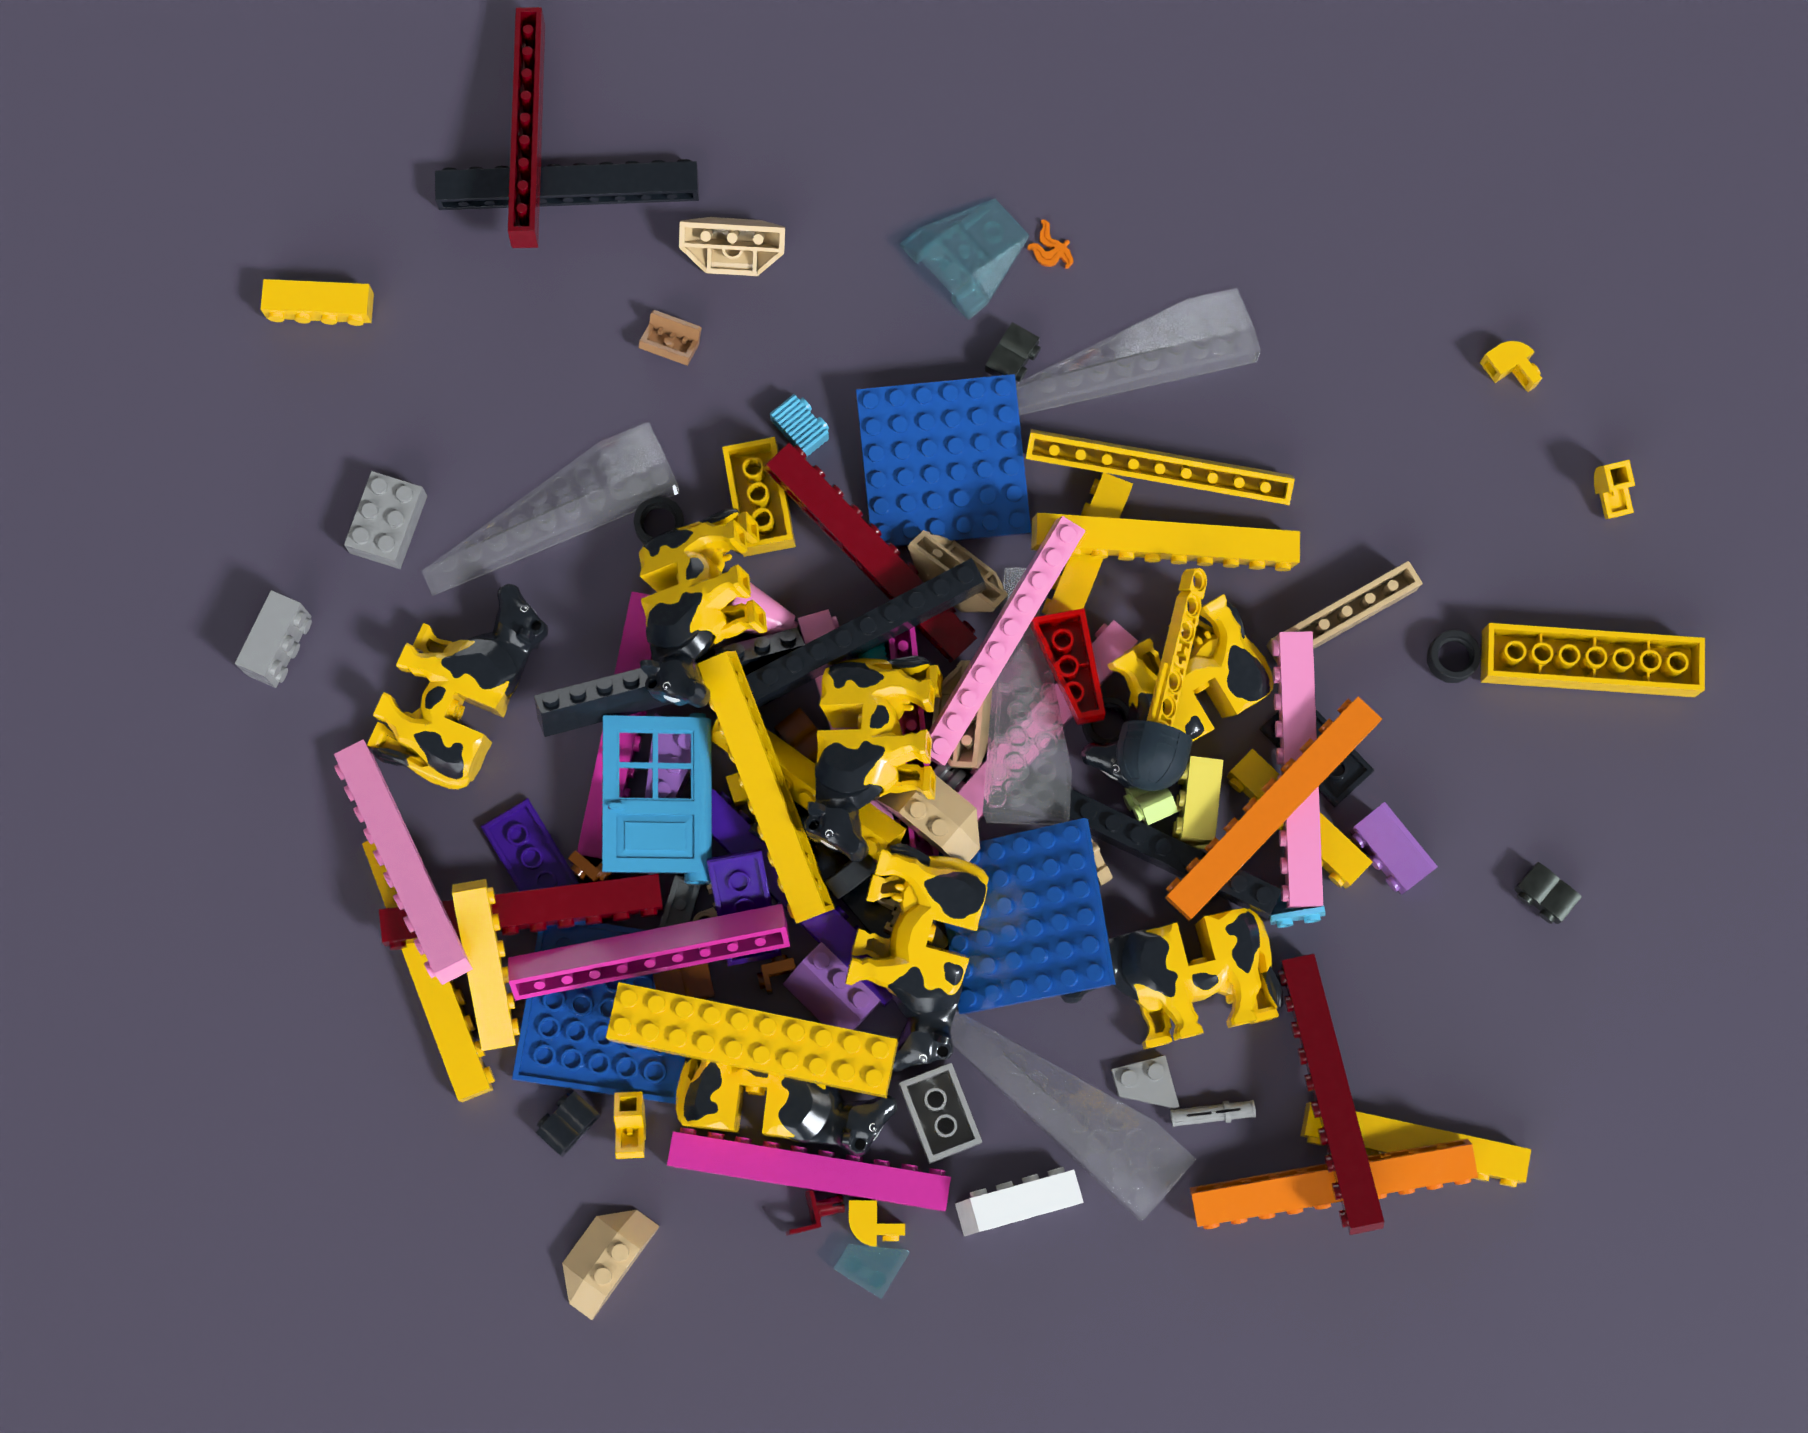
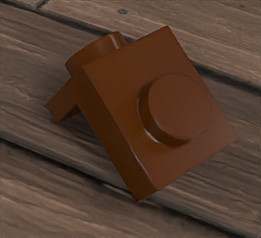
[757,955,796,995]

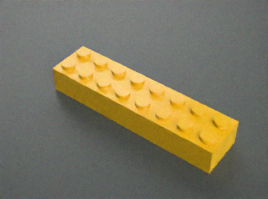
[1481,623,1705,697]

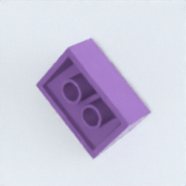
[1350,802,1438,895]
[783,942,881,1030]

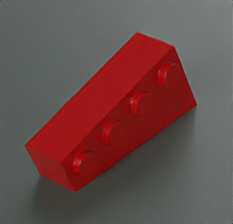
[1030,608,1106,725]

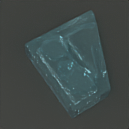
[834,1244,910,1299]

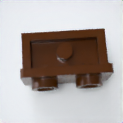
[568,850,616,883]

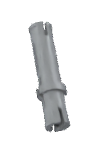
[1170,1100,1256,1127]

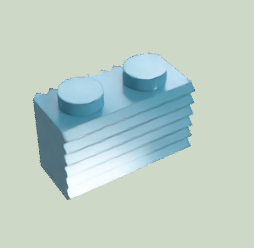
[770,394,829,458]

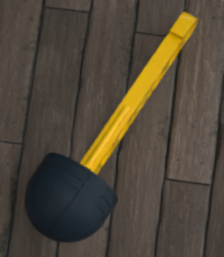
[1116,568,1207,791]

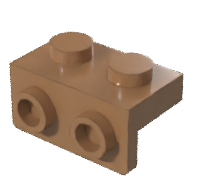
[639,310,702,366]

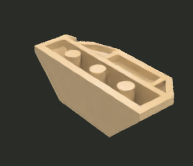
[679,217,785,276]
[908,530,1008,612]
[932,660,993,768]
[877,776,980,862]
[562,1210,660,1320]

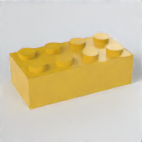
[722,437,796,557]

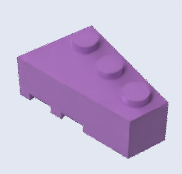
[645,713,691,798]

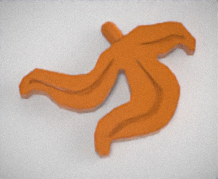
[1027,219,1074,269]

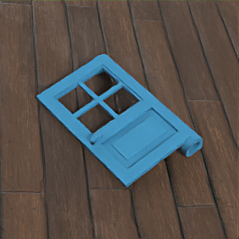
[602,713,712,885]

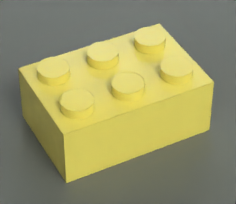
[1172,756,1223,849]

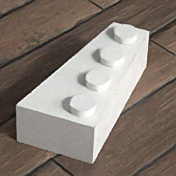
[955,1167,1084,1236]

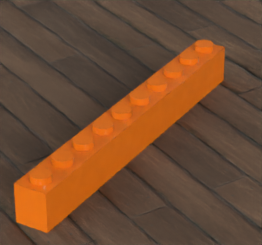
[1165,696,1382,921]
[1190,1139,1478,1229]

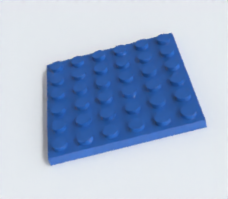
[856,374,1031,547]
[939,818,1116,1015]
[512,921,686,1104]

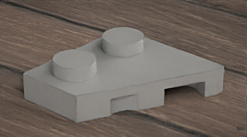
[1111,1056,1180,1109]

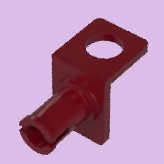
[786,1189,845,1236]

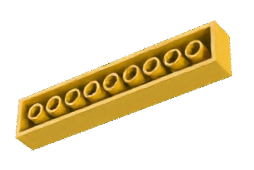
[606,982,898,1098]

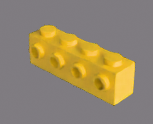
[261,279,374,326]

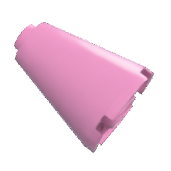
[727,582,798,636]

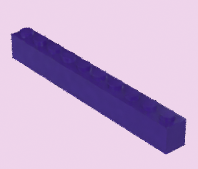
[712,789,893,1008]

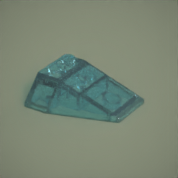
[900,199,1029,320]

